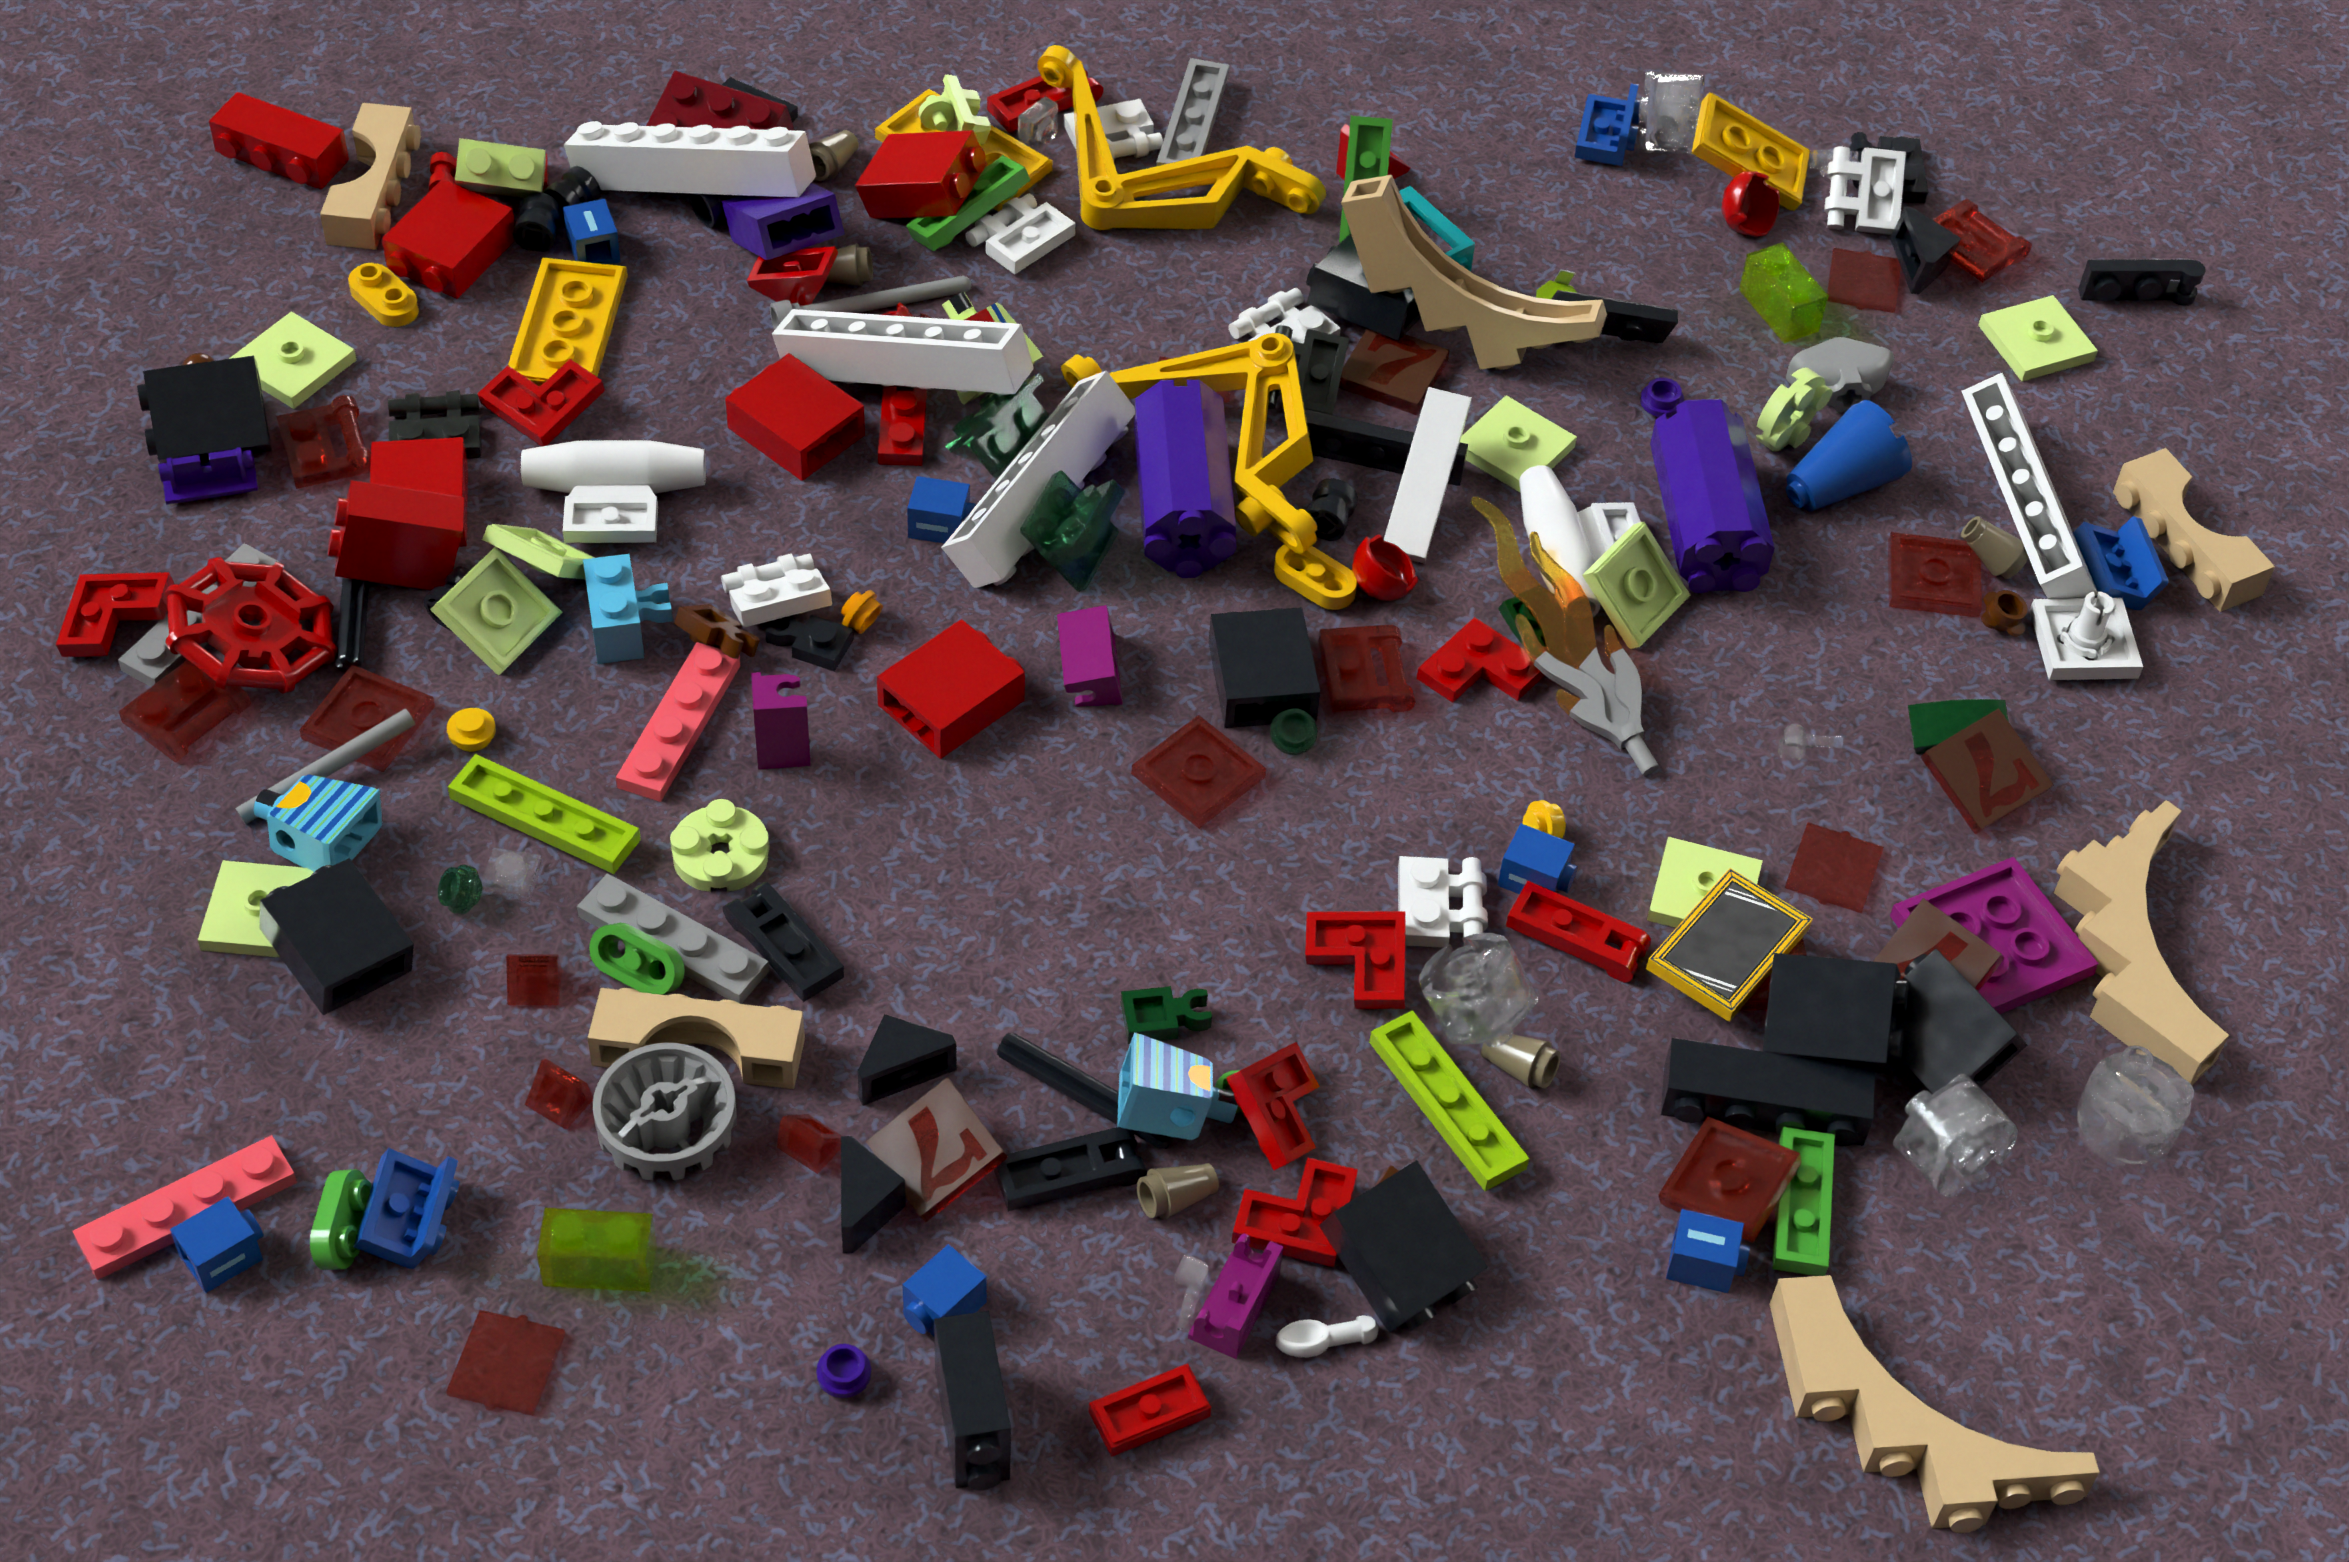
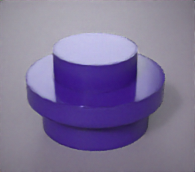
[1640,378,1684,418]
[816,1344,871,1398]

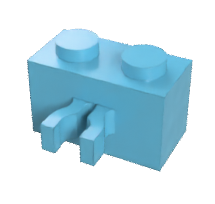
[583,554,673,664]

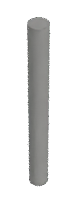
[235,708,416,825]

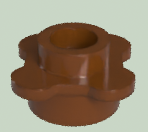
[1981,590,2028,637]

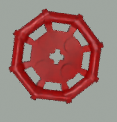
[163,557,338,694]

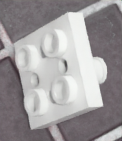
[2029,592,2143,680]

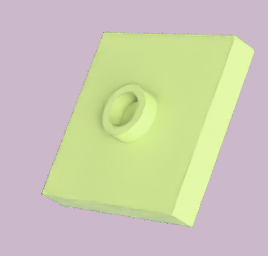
[1978,295,2098,381]
[229,311,357,409]
[1460,395,1577,492]
[1582,522,1691,649]
[482,524,595,579]
[430,546,562,675]
[1647,837,1763,928]
[198,860,314,958]

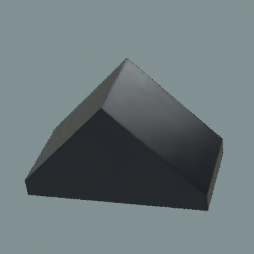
[1890,207,1961,294]
[858,1014,957,1106]
[841,1136,906,1254]

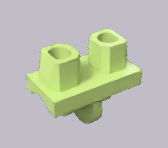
[918,74,991,145]

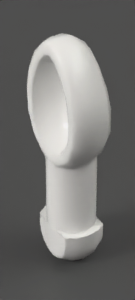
[1276,1315,1379,1358]

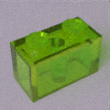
[1739,242,1828,343]
[537,1208,657,1292]

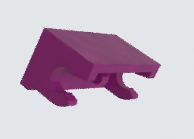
[1057,605,1123,707]
[751,672,811,769]
[1188,1234,1284,1359]

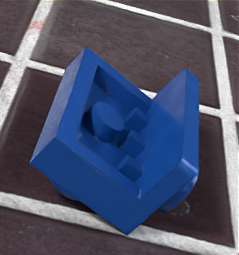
[1574,84,1644,166]
[2073,516,2169,610]
[353,1148,459,1269]

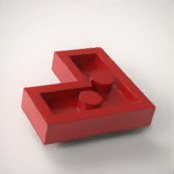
[477,359,605,446]
[56,572,175,657]
[1416,617,1545,703]
[1305,911,1406,1009]
[1226,1042,1320,1170]
[1232,1157,1358,1267]

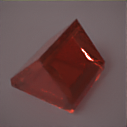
[506,954,562,1005]
[525,1059,593,1129]
[777,1114,841,1174]

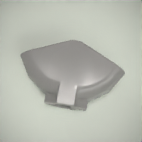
[1786,337,1894,413]

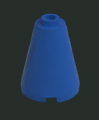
[1785,400,1912,511]

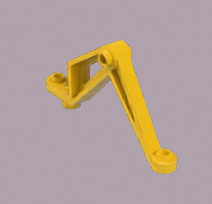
[1037,45,1326,230]
[1061,333,1317,554]

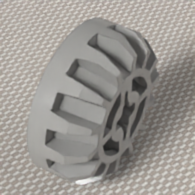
[593,1043,737,1181]

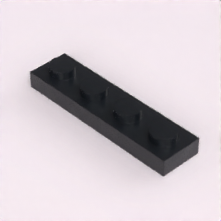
[1305,409,1468,486]

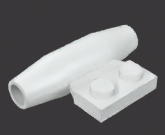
[521,440,706,543]
[1519,465,1641,622]

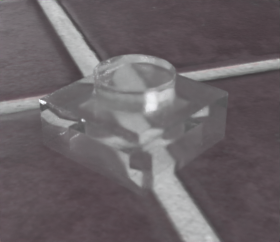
[1018,96,1058,150]
[1809,149,1858,177]
[480,847,543,904]

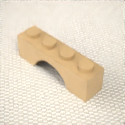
[320,103,421,250]
[2113,448,2275,612]
[588,988,805,1089]

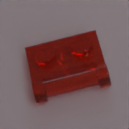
[1933,199,2032,283]
[276,395,371,489]
[1318,625,1416,712]
[119,660,251,762]

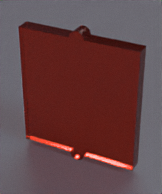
[1826,247,1901,313]
[1785,822,1884,914]
[446,1310,566,1416]

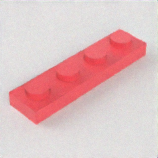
[616,642,741,802]
[73,1135,297,1280]

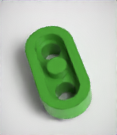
[589,923,685,995]
[310,1169,372,1270]

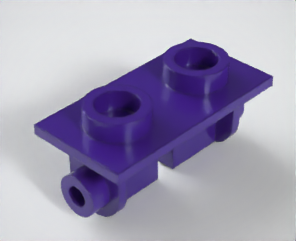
[158,447,258,505]

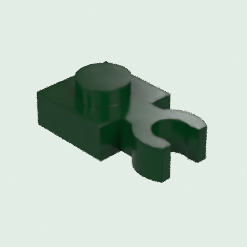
[1120,986,1212,1044]

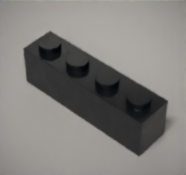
[1661,1038,1875,1146]

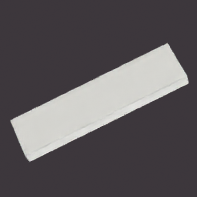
[1384,387,1471,564]

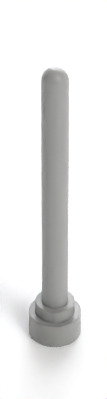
[770,276,971,330]

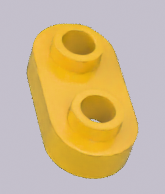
[348,263,419,327]
[1274,544,1357,610]

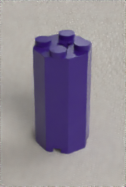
[1134,380,1237,578]
[1650,399,1775,593]

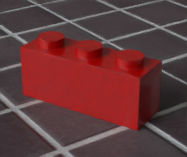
[209,92,349,190]

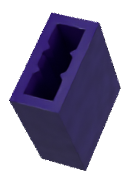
[722,183,845,260]

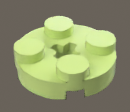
[1756,368,1833,451]
[670,799,769,892]

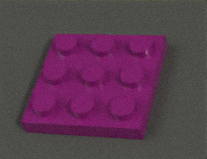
[1890,856,2099,1014]

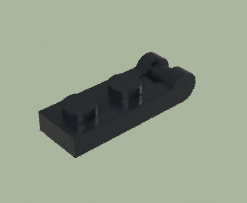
[2078,259,2206,306]
[723,882,844,1002]
[993,1127,1147,1212]

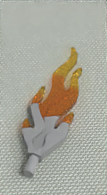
[1471,497,1659,776]

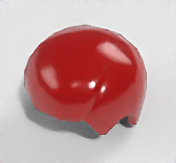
[1721,171,1780,237]
[1352,534,1419,601]

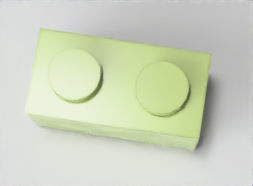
[455,138,546,198]

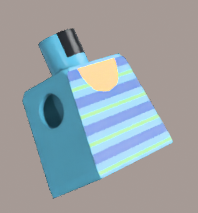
[254,774,382,872]
[1117,1033,1238,1140]

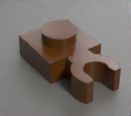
[674,604,760,659]

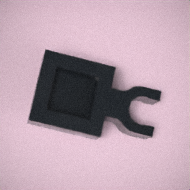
[765,615,854,672]

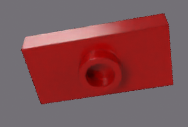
[1088,1363,1211,1457]

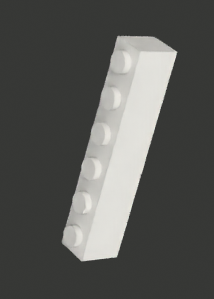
[564,121,816,197]
[772,309,1034,395]
[941,371,1135,588]
[1962,373,2098,599]

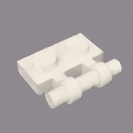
[1064,99,1163,161]
[1824,146,1906,235]
[965,194,1075,274]
[1228,288,1341,343]
[721,553,832,628]
[1398,856,1488,948]

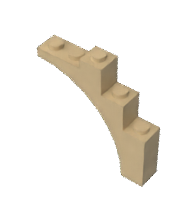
[1341,175,1607,370]
[2054,800,2229,1090]
[1770,1275,2100,1533]

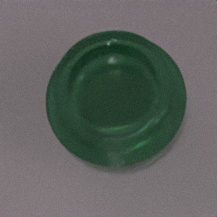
[1270,709,1318,755]
[438,865,483,915]

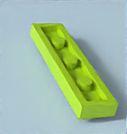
[448,754,641,874]
[1369,1010,1529,1191]

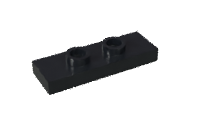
[1551,290,1678,343]

